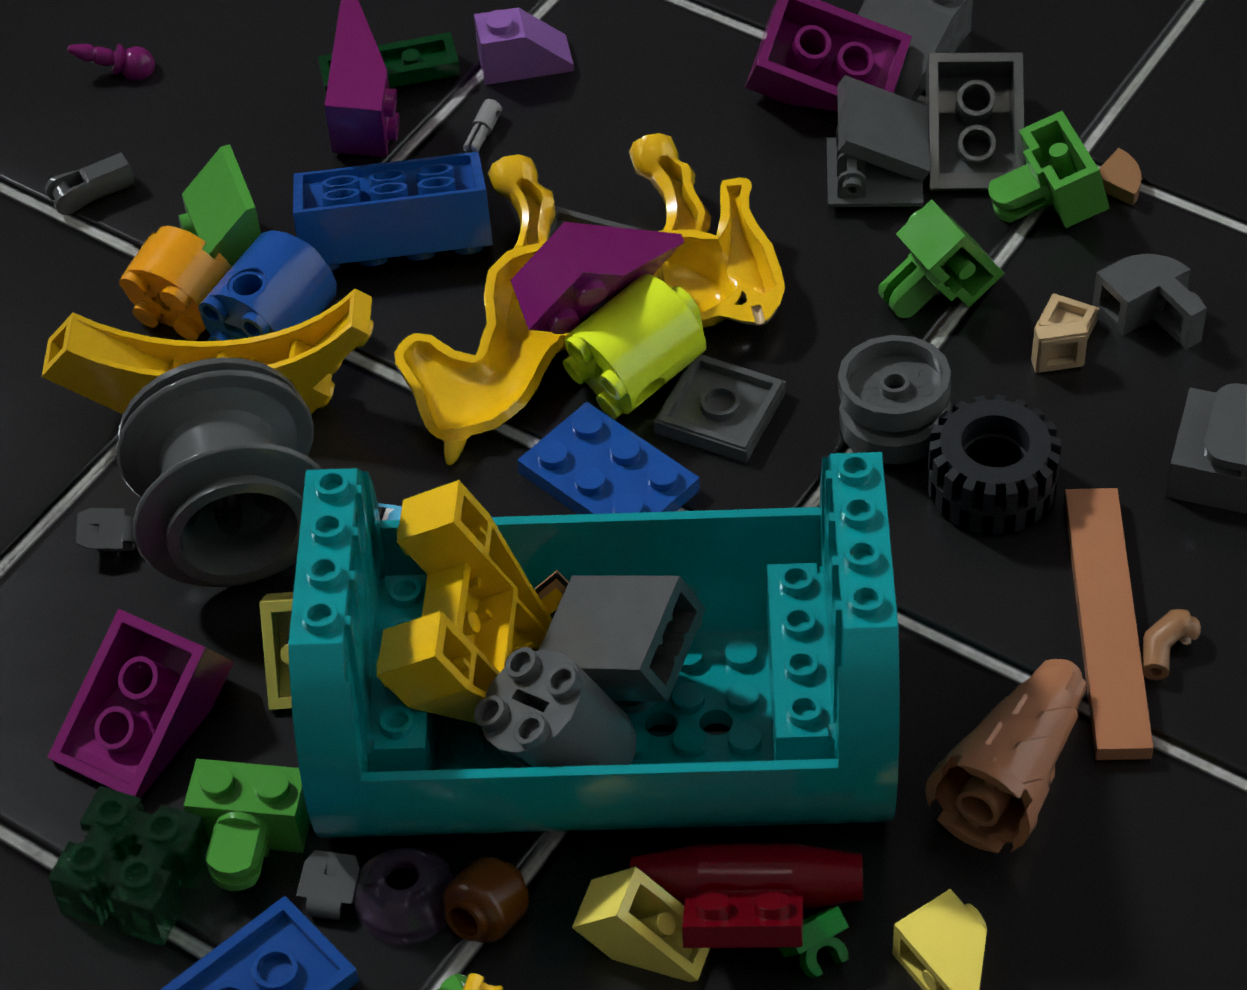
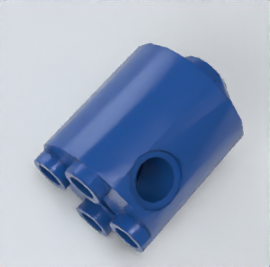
[198,230,337,341]

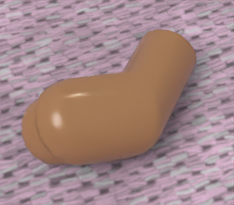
[1142,609,1201,680]

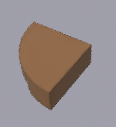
[1099,148,1142,206]

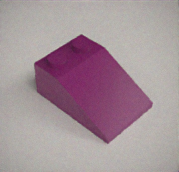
[324,0,399,157]
[745,0,912,111]
[511,222,684,334]
[47,609,234,801]

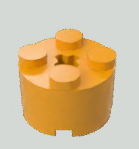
[119,226,232,341]

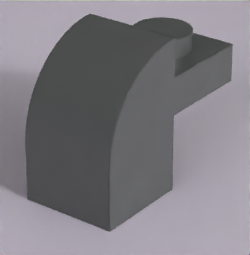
[1092,254,1207,349]

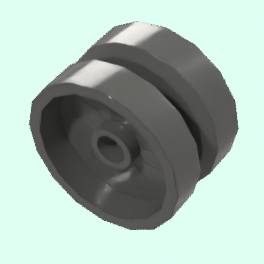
[838,335,952,465]

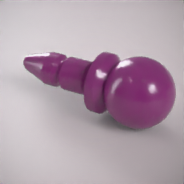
[67,43,155,80]

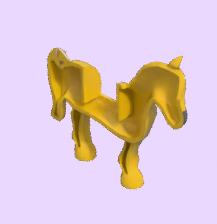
[394,133,785,465]

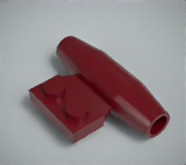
[630,843,863,948]

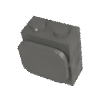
[1165,383,1247,514]
[538,576,706,713]

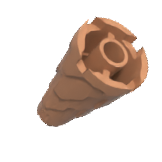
[925,659,1086,853]

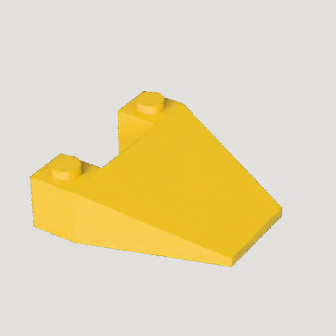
[376,480,552,724]

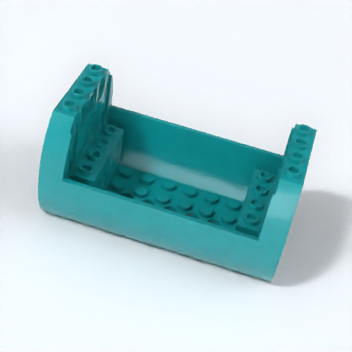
[288,452,900,838]

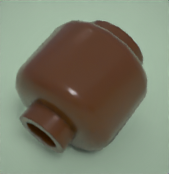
[443,857,529,943]

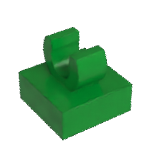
[778,906,849,978]

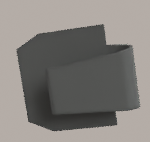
[76,508,137,552]
[296,850,360,920]

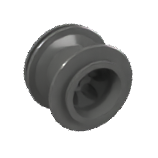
[117,357,322,587]

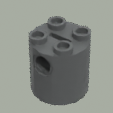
[474,647,637,768]

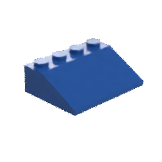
[293,151,493,271]

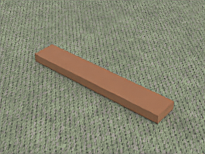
[1064,488,1153,760]

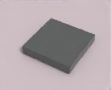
[837,75,931,182]
[653,354,786,463]

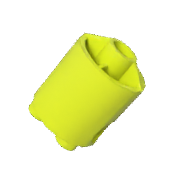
[563,274,706,419]

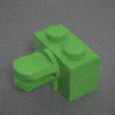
[988,111,1110,228]
[878,199,1005,318]
[184,759,311,891]

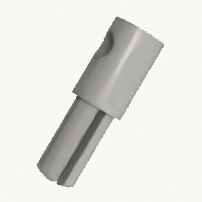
[463,99,502,153]

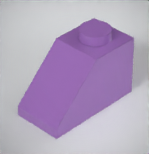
[474,7,574,85]

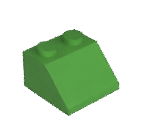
[178,144,261,267]

